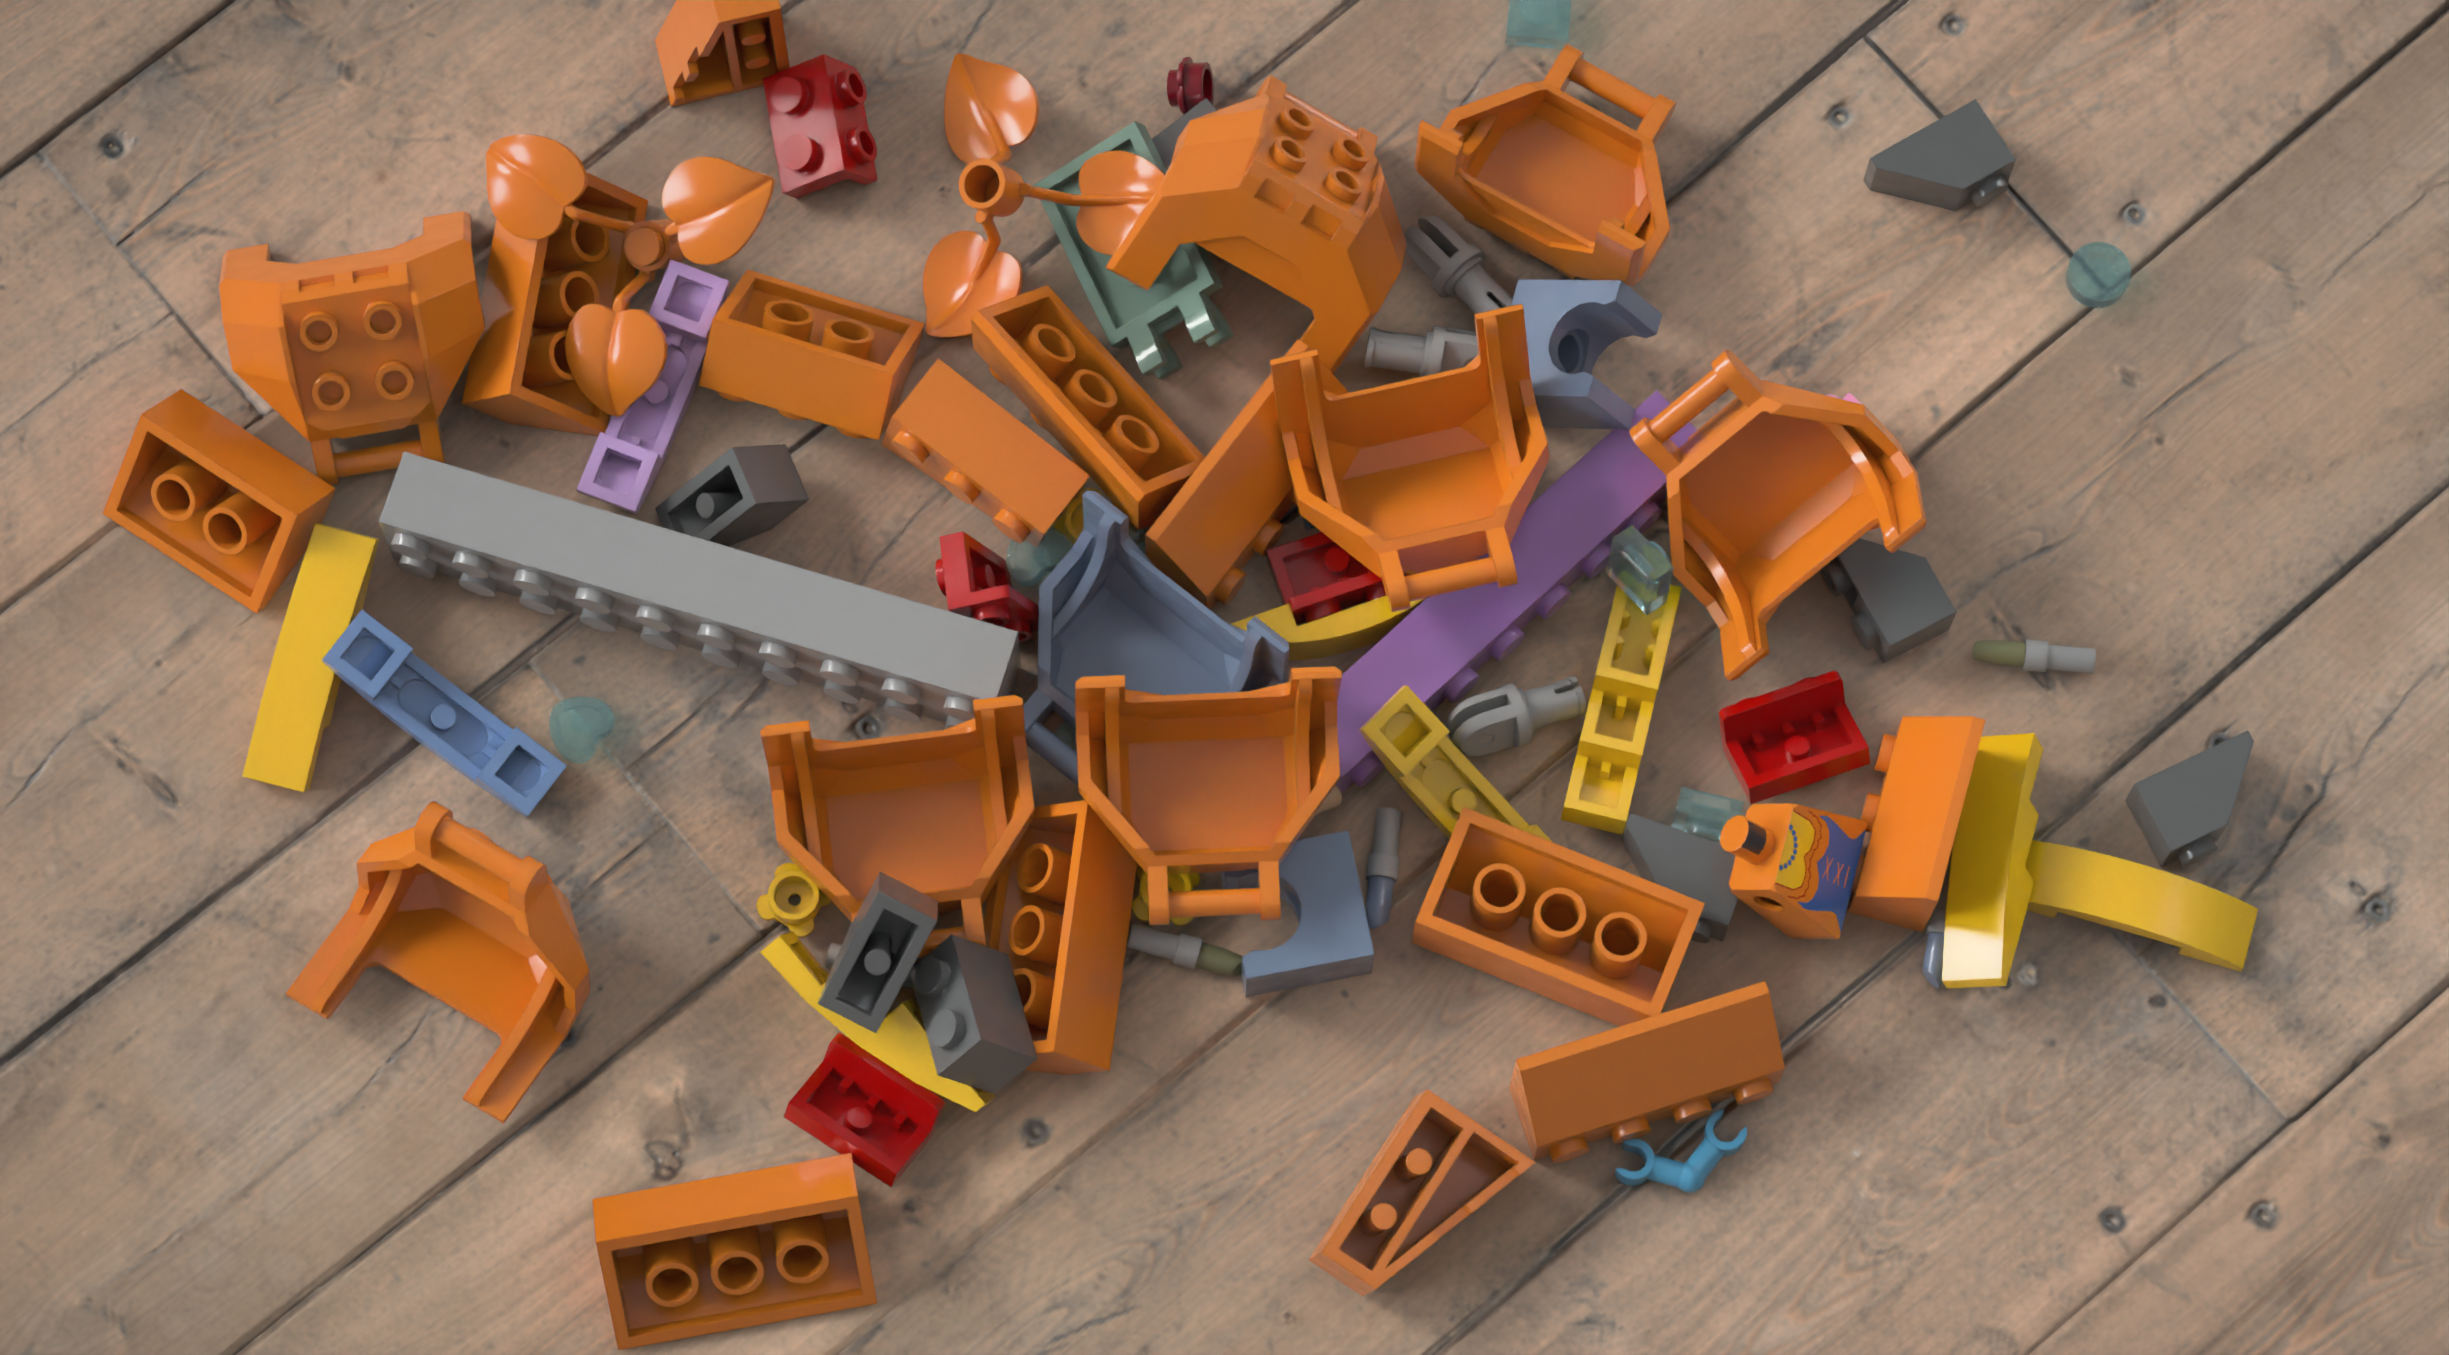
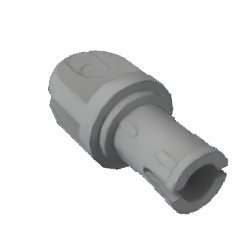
[1404,215,1513,314]
[1364,325,1479,377]
[1446,676,1586,756]

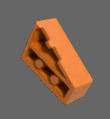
[655,0,790,107]
[881,358,1090,547]
[1309,1089,1536,1297]

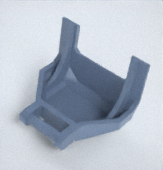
[1023,490,1289,786]

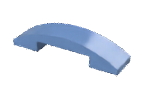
[322,610,567,817]

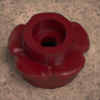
[1167,57,1214,114]

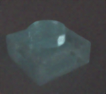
[1505,0,1571,49]
[1606,525,1674,615]
[1671,787,1744,844]

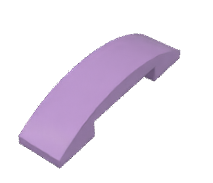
[576,260,730,514]

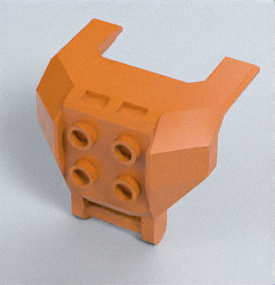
[1414,44,1677,286]
[1105,75,1407,374]
[219,211,485,486]
[1270,304,1549,612]
[1629,349,1927,681]
[1075,666,1342,925]
[760,695,1035,958]
[286,801,590,1124]

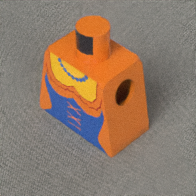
[1720,803,1868,939]

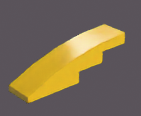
[242,523,379,792]
[1560,572,1682,835]
[1942,733,2044,988]
[760,931,996,1112]

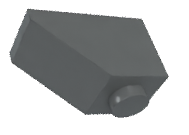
[1864,99,2016,211]
[655,444,809,547]
[2125,730,2254,867]
[1622,813,1738,943]
[818,872,938,1033]

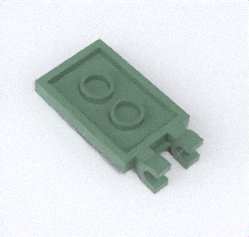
[1033,121,1234,380]

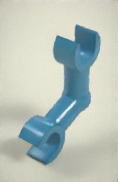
[1614,1109,1747,1193]

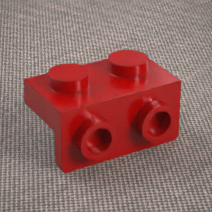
[763,54,877,199]
[935,531,1039,642]
[1266,532,1412,625]
[1719,670,1870,804]
[783,1033,945,1188]

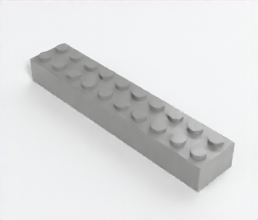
[379,452,1021,729]

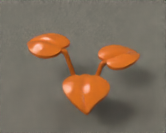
[923,53,1165,338]
[486,134,775,417]

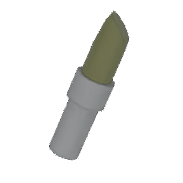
[1972,639,2096,674]
[1126,923,1243,976]

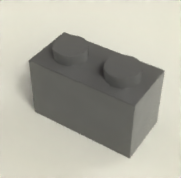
[910,934,1038,1094]

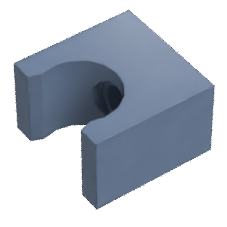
[1511,279,1662,430]
[1220,830,1374,997]

